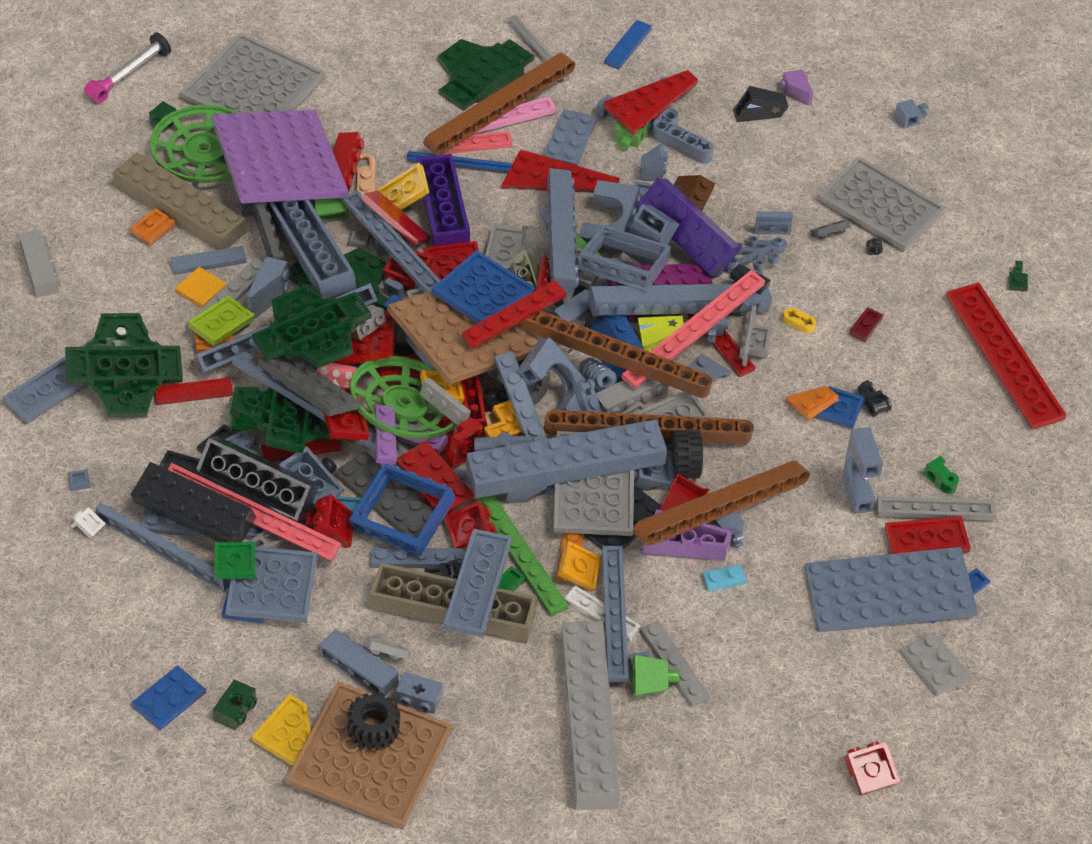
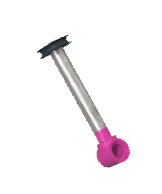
[84,32,171,104]

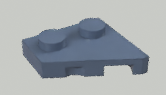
[683,353,730,386]

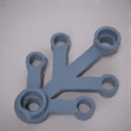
[726,236,787,273]

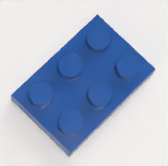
[131,665,206,731]

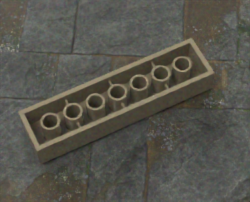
[113,152,247,250]
[370,563,537,643]

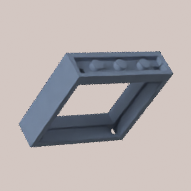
[578,225,671,292]

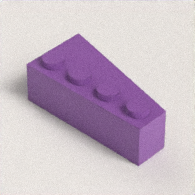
[643,509,732,560]

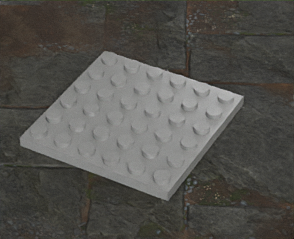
[180,32,326,113]

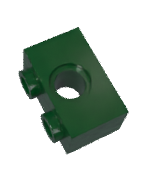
[213,679,258,731]

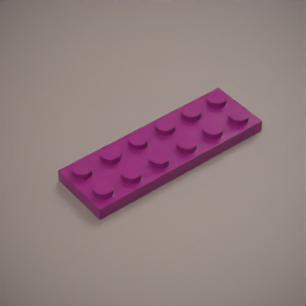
[606,264,713,286]

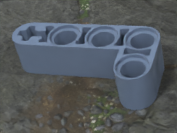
[652,108,713,164]

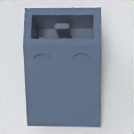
[624,204,679,265]

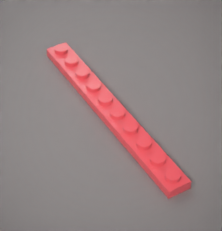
[622,270,765,390]
[168,463,342,562]

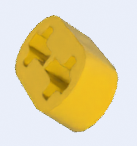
[783,308,816,333]

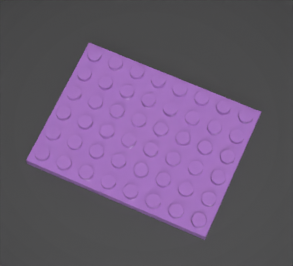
[212,109,349,203]

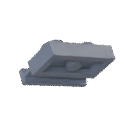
[754,211,793,235]

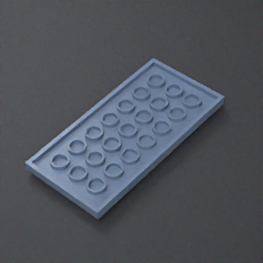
[804,547,978,632]

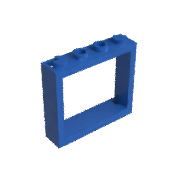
[349,464,455,556]

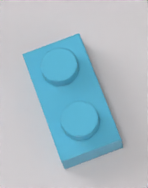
[702,564,747,592]

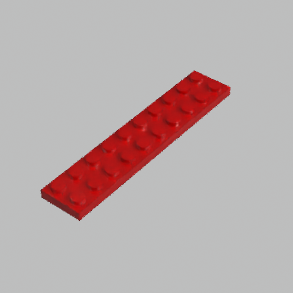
[946,282,1067,430]

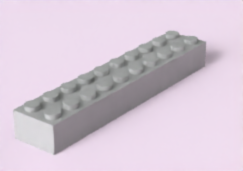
[561,621,620,810]

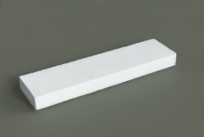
[564,585,641,642]

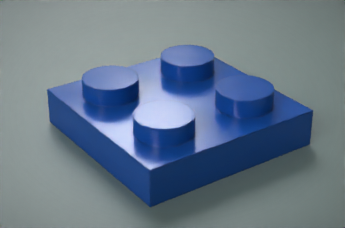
[817,386,865,429]

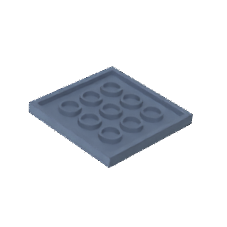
[225,547,318,623]

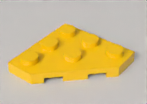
[252,694,311,766]

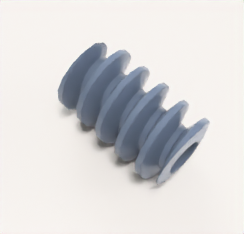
[579,357,617,391]

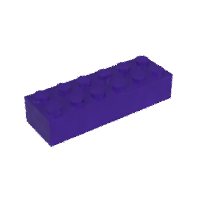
[417,154,470,246]
[637,178,741,276]

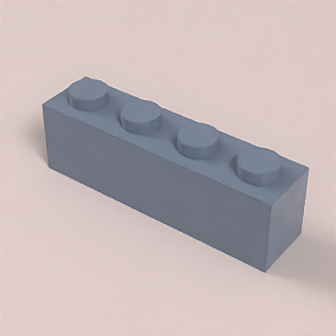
[319,629,398,696]

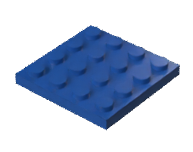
[431,250,536,323]

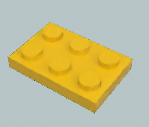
[376,163,429,210]

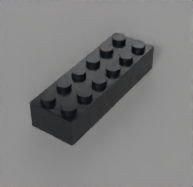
[195,436,319,522]
[130,462,256,542]

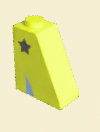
[637,316,685,352]

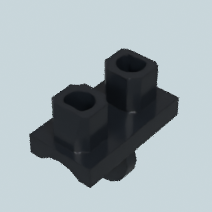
[482,386,509,412]

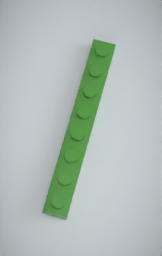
[475,495,569,617]

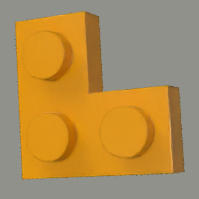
[420,370,464,404]
[484,400,523,437]

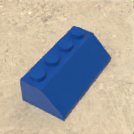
[586,315,644,384]

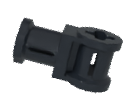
[857,380,892,417]
[424,560,462,579]

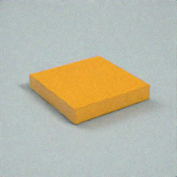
[175,267,227,308]
[558,540,602,592]

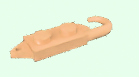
[357,153,376,195]

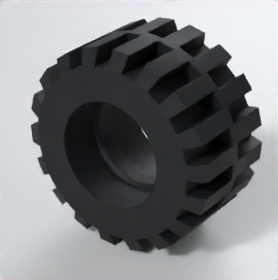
[672,430,703,478]
[347,692,400,751]

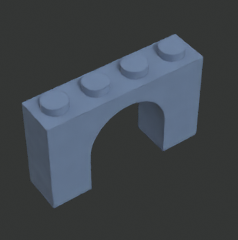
[578,180,643,254]
[517,337,597,424]
[842,427,883,514]

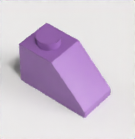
[780,69,813,105]

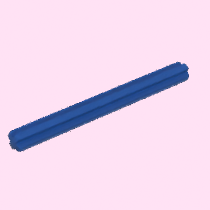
[407,151,512,172]

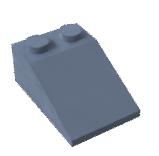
[247,256,290,319]
[279,447,345,510]

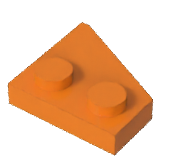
[786,386,839,420]

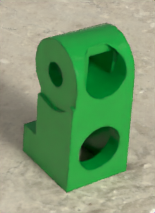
[924,456,959,494]

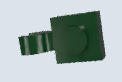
[1008,260,1028,292]

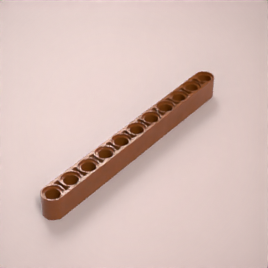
[423,52,576,155]
[518,311,713,398]
[543,410,754,445]
[633,460,810,546]

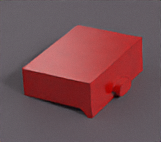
[658,474,710,511]

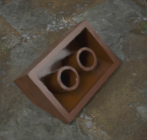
[674,175,716,211]

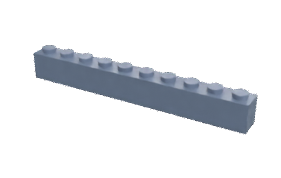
[547,168,579,295]
[194,283,378,372]
[587,284,772,316]

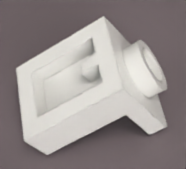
[71,507,106,539]

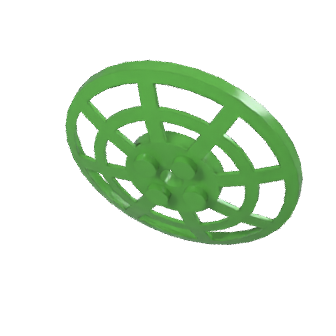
[150,105,237,183]
[350,356,456,439]

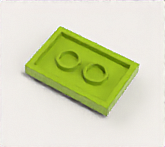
[188,295,255,346]

